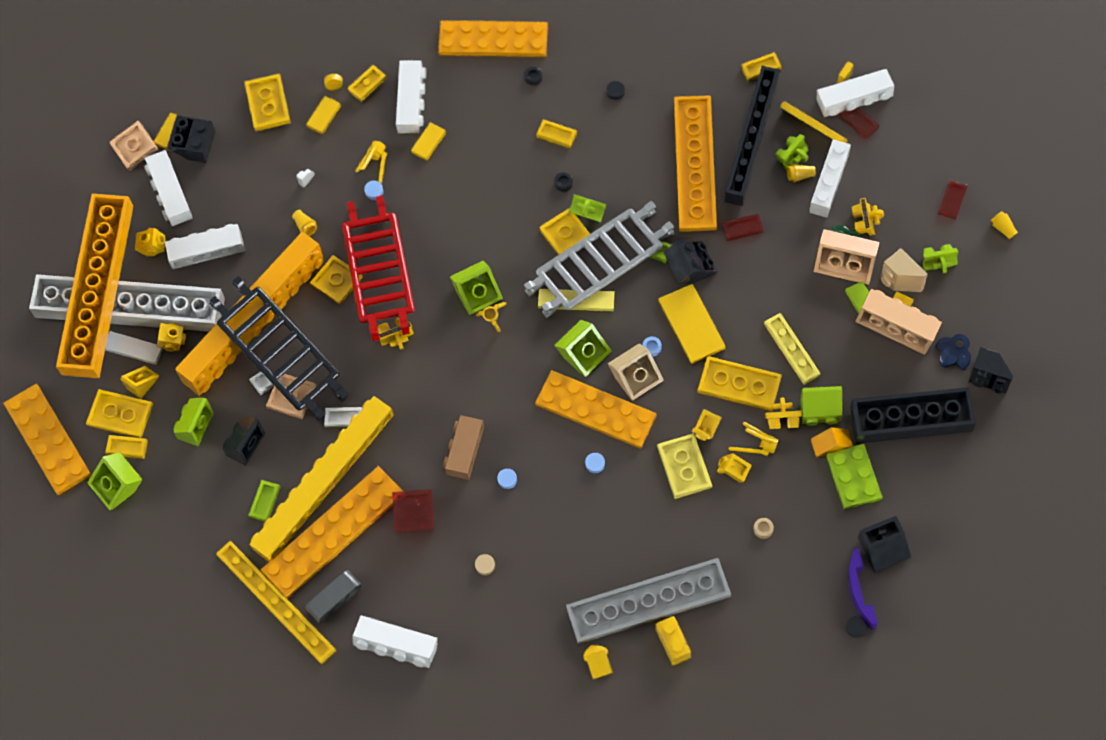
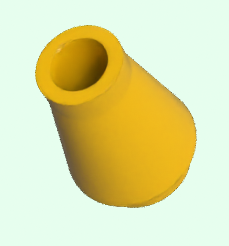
[787,164,816,182]
[292,210,317,236]
[991,211,1018,239]

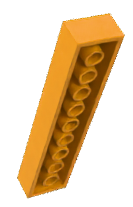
[56,194,134,378]
[175,232,324,396]

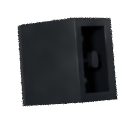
[167,115,216,163]
[664,239,718,284]
[969,347,1013,394]
[858,516,911,573]

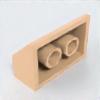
[814,229,879,285]

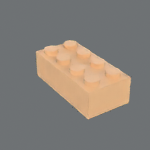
[855,289,942,355]

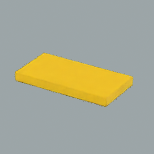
[658,284,726,364]
[697,356,782,411]

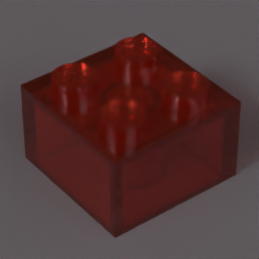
[392,489,435,534]

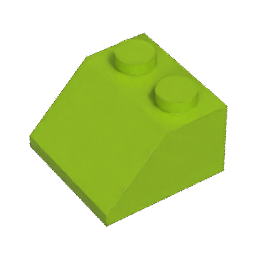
[450,261,503,315]
[554,320,612,377]
[800,386,842,426]
[173,398,214,446]
[87,452,142,511]

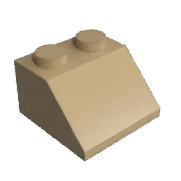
[880,248,928,292]
[608,343,664,401]

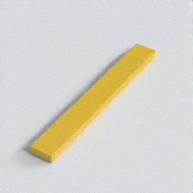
[216,541,336,665]

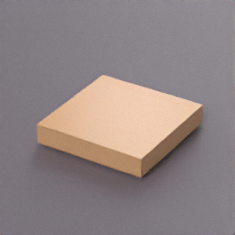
[109,121,158,171]
[266,374,316,419]

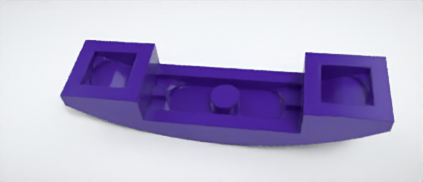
[848,547,877,630]

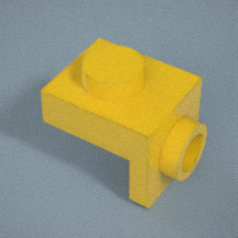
[692,409,722,441]

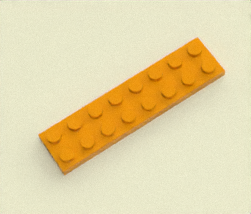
[674,96,717,231]
[261,466,405,599]

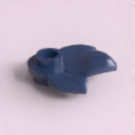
[935,334,971,370]

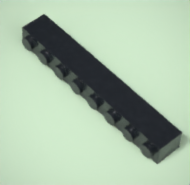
[725,66,780,206]

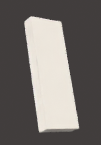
[105,331,163,365]

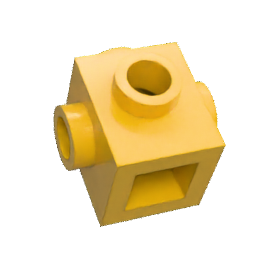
[135,228,166,256]
[157,323,186,352]

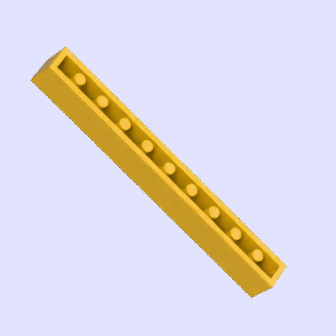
[250,396,394,562]

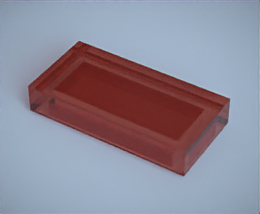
[839,107,879,140]
[938,180,968,220]
[722,214,763,241]

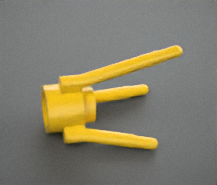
[355,141,387,183]
[476,302,507,332]
[728,422,779,456]

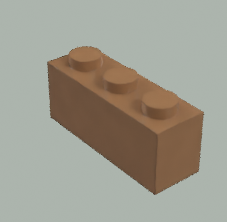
[443,415,484,480]

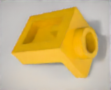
[717,453,752,483]

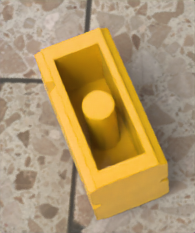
[656,616,691,665]

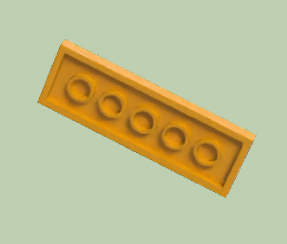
[438,21,548,57]
[535,370,657,449]
[4,383,92,495]

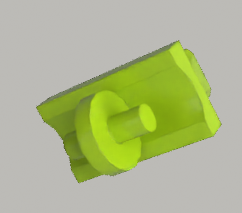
[775,134,809,170]
[569,194,606,222]
[923,244,958,274]

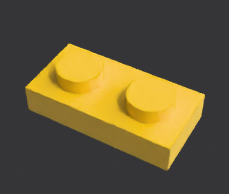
[348,65,387,102]

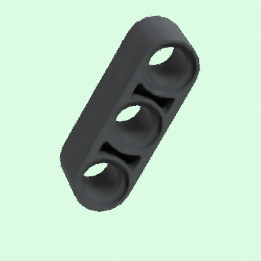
[305,570,362,623]

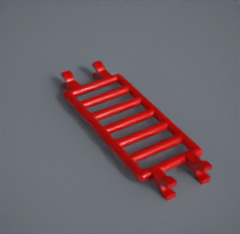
[342,195,415,341]

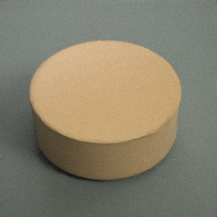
[753,518,774,539]
[475,554,495,575]

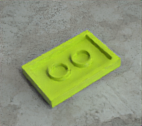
[826,444,882,510]

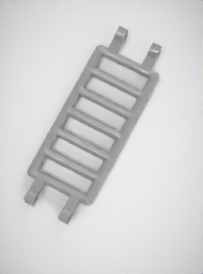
[524,201,674,318]

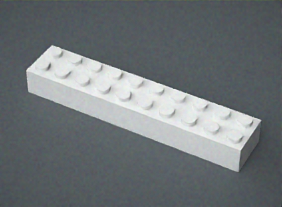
[29,274,225,332]

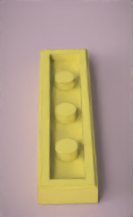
[538,289,615,311]
[764,313,821,385]

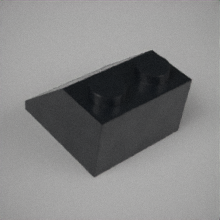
[223,417,266,466]

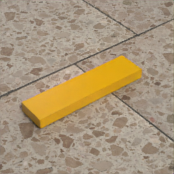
[780,101,848,143]

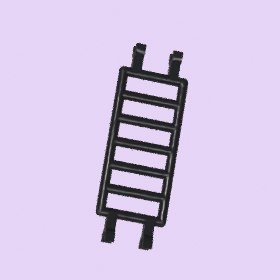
[209,276,348,421]

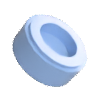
[364,181,383,200]
[642,336,662,357]
[585,453,605,473]
[497,469,517,489]

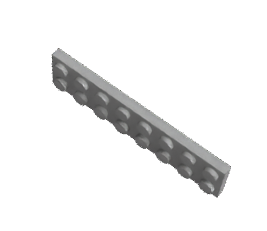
[566,558,731,644]

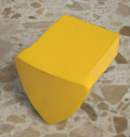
[584,645,612,679]

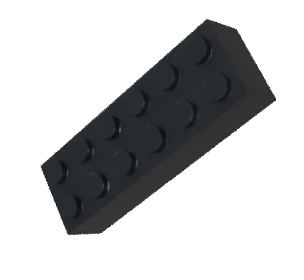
[850,387,976,444]

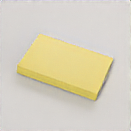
[657,433,712,499]

